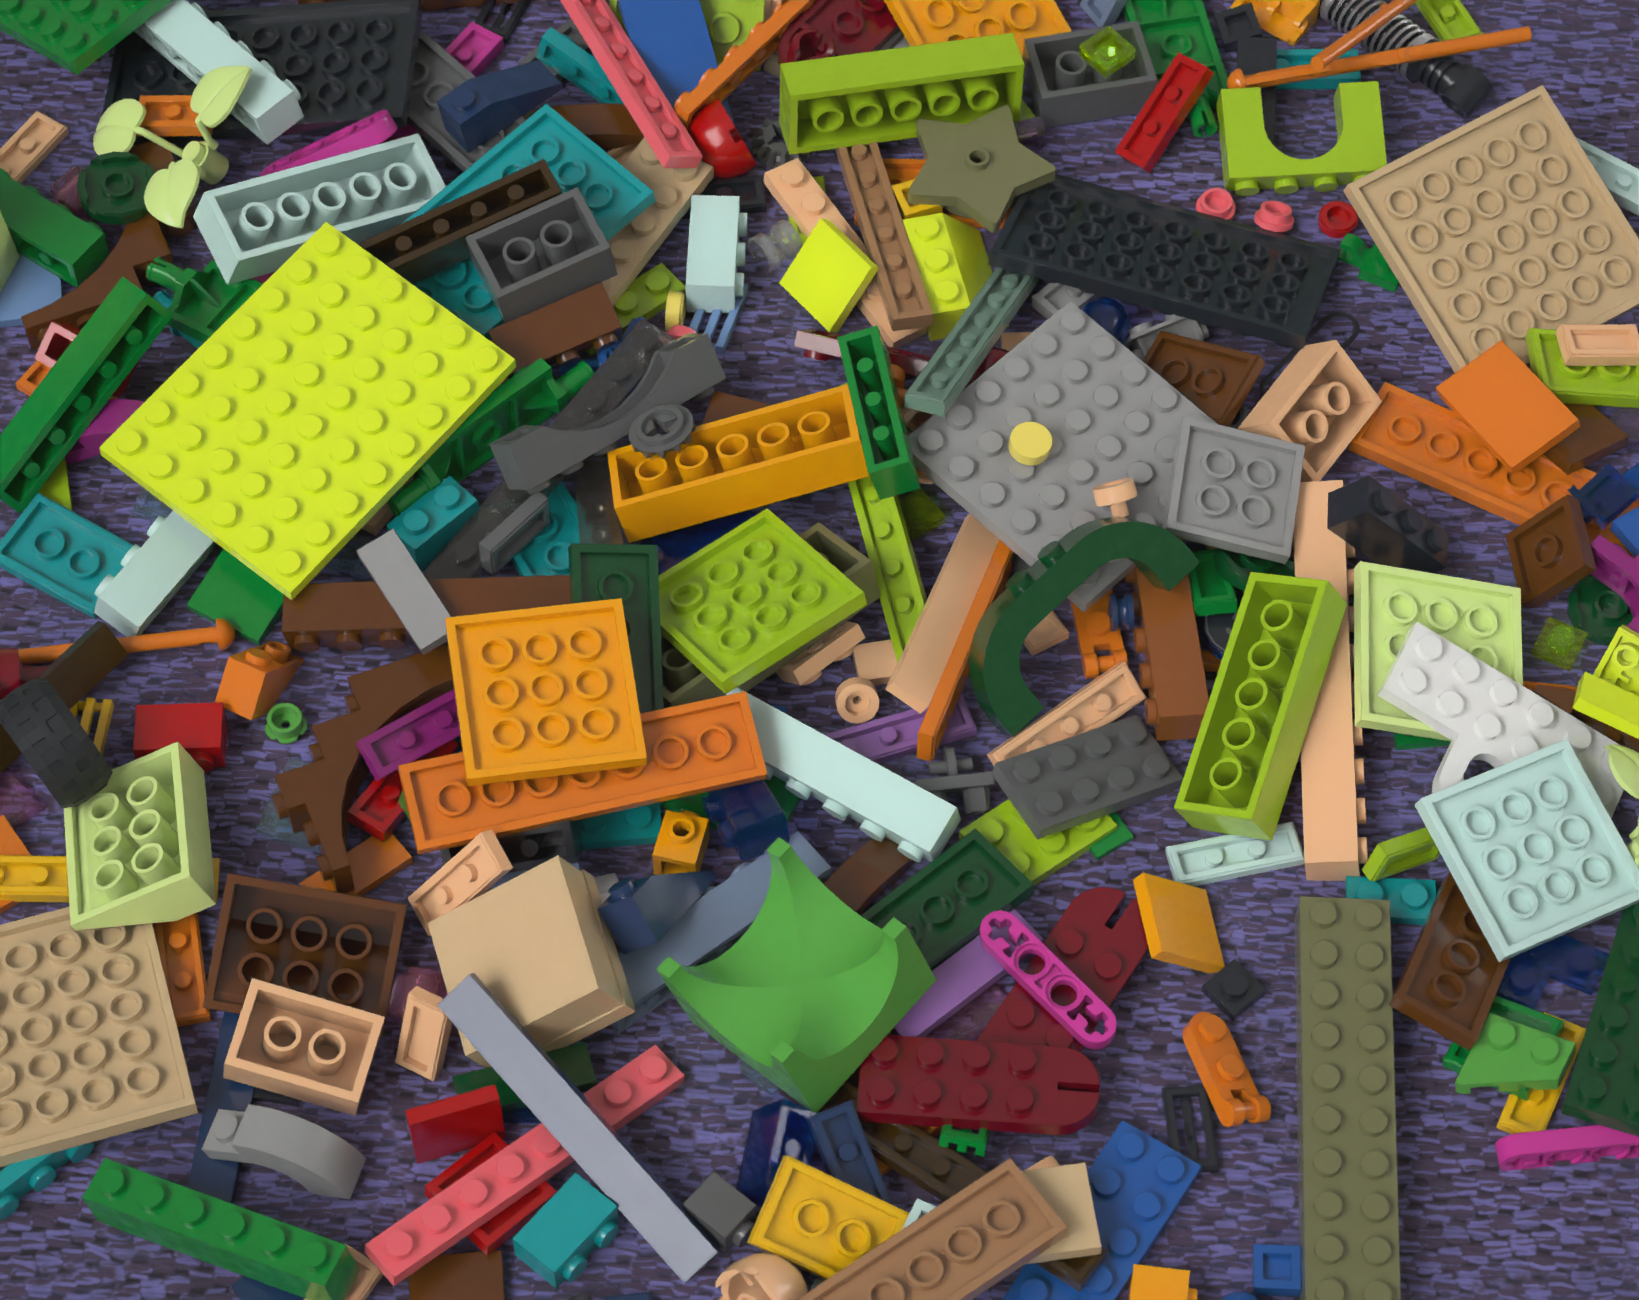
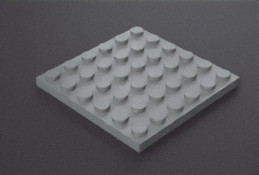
[908,301,1217,612]

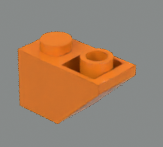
[214,641,304,720]

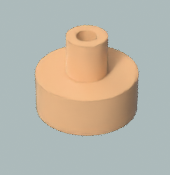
[1092,478,1138,517]
[835,677,879,724]

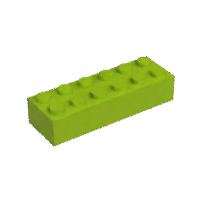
[779,33,1025,155]
[1174,572,1347,841]

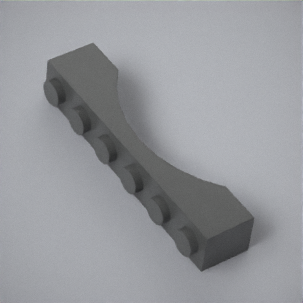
[489,333,726,494]

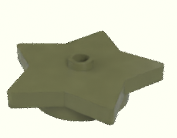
[908,105,1056,233]

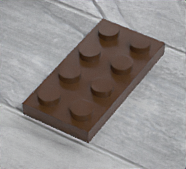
[1389,871,1510,1051]

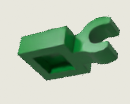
[1339,233,1399,292]

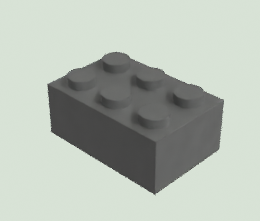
[1023,21,1157,129]
[465,187,618,323]

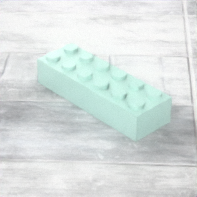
[193,133,446,285]

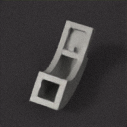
[202,1104,366,1199]

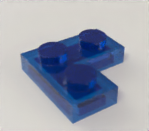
[1496,935,1610,1010]

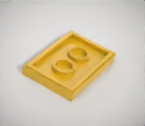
[747,1156,910,1280]

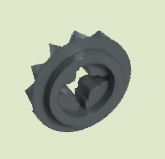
[751,117,813,168]
[629,404,696,459]

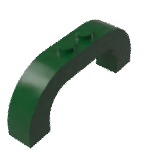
[969,517,1200,737]

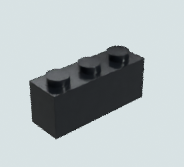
[1327,475,1449,573]
[440,820,584,873]

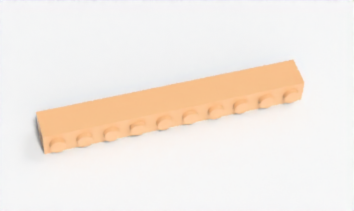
[1293,480,1368,881]

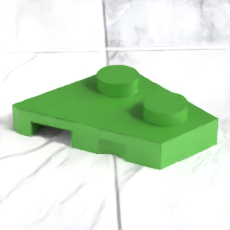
[1455,1013,1576,1094]

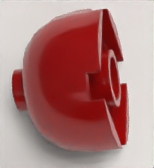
[687,99,758,179]

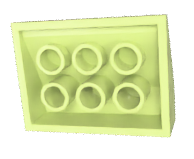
[64,742,216,930]

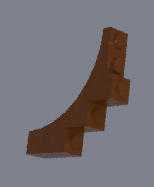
[21,137,198,350]
[271,645,454,893]

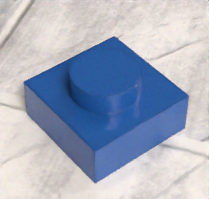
[1252,1244,1301,1297]

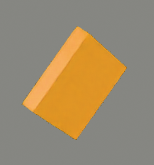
[1133,872,1225,974]

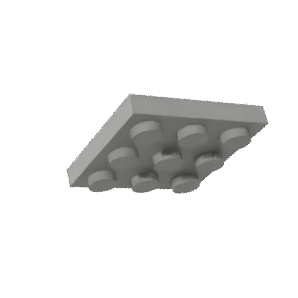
[1163,416,1305,564]

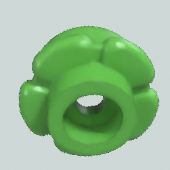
[265,703,308,744]

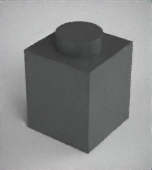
[683,1172,757,1254]

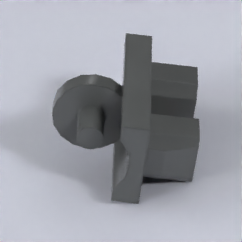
[914,747,995,816]

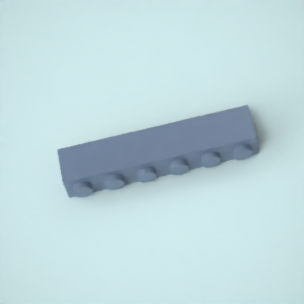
[611,831,831,1034]

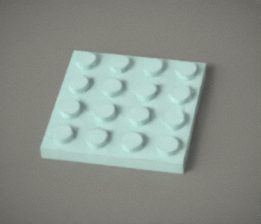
[1415,739,1639,962]

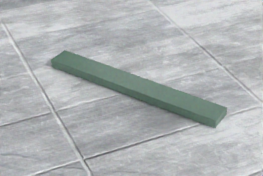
[904,267,1040,417]

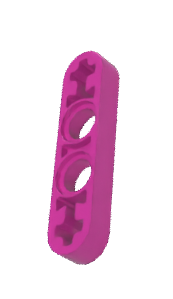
[259,110,398,176]
[980,910,1117,1050]
[1494,1125,1639,1171]

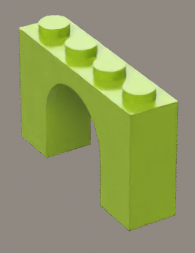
[1216,81,1387,196]

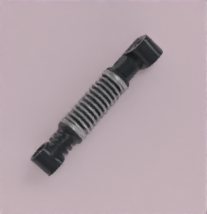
[1318,0,1493,119]

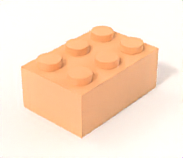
[1237,340,1382,482]
[223,978,385,1116]

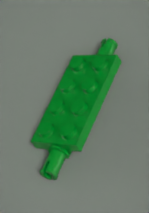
[1122,0,1228,138]
[146,256,263,343]
[387,358,596,517]

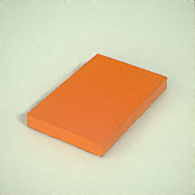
[1435,340,1580,475]

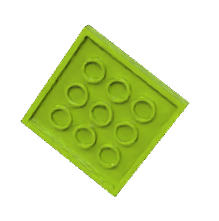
[659,508,867,694]

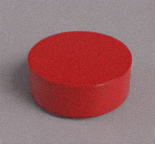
[1318,201,1359,239]

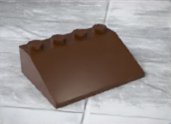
[203,872,408,1039]

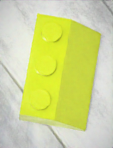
[903,213,1009,341]

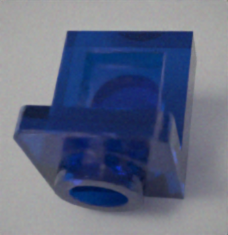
[1567,463,1639,530]

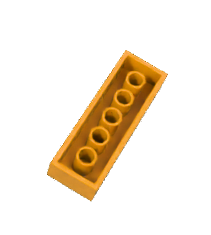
[607,384,869,543]

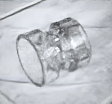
[748,220,803,274]

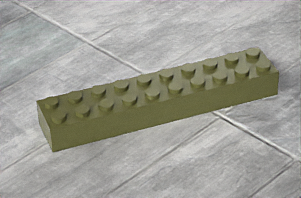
[1295,896,1401,1300]

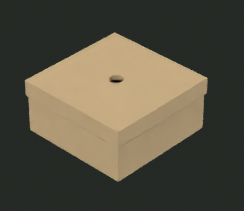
[428,856,636,1068]

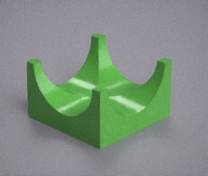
[656,837,936,1114]

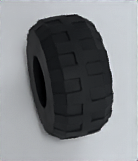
[0,679,113,808]

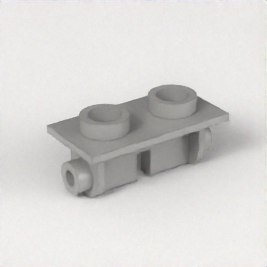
[1123,315,1209,361]

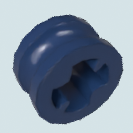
[1108,592,1134,632]

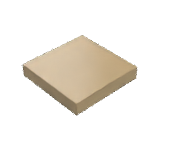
[1022,1163,1101,1264]

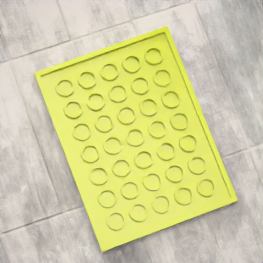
[99,222,516,600]

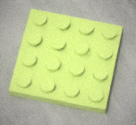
[1354,561,1523,741]

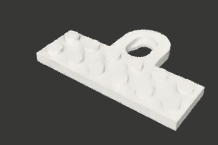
[1377,622,1624,818]

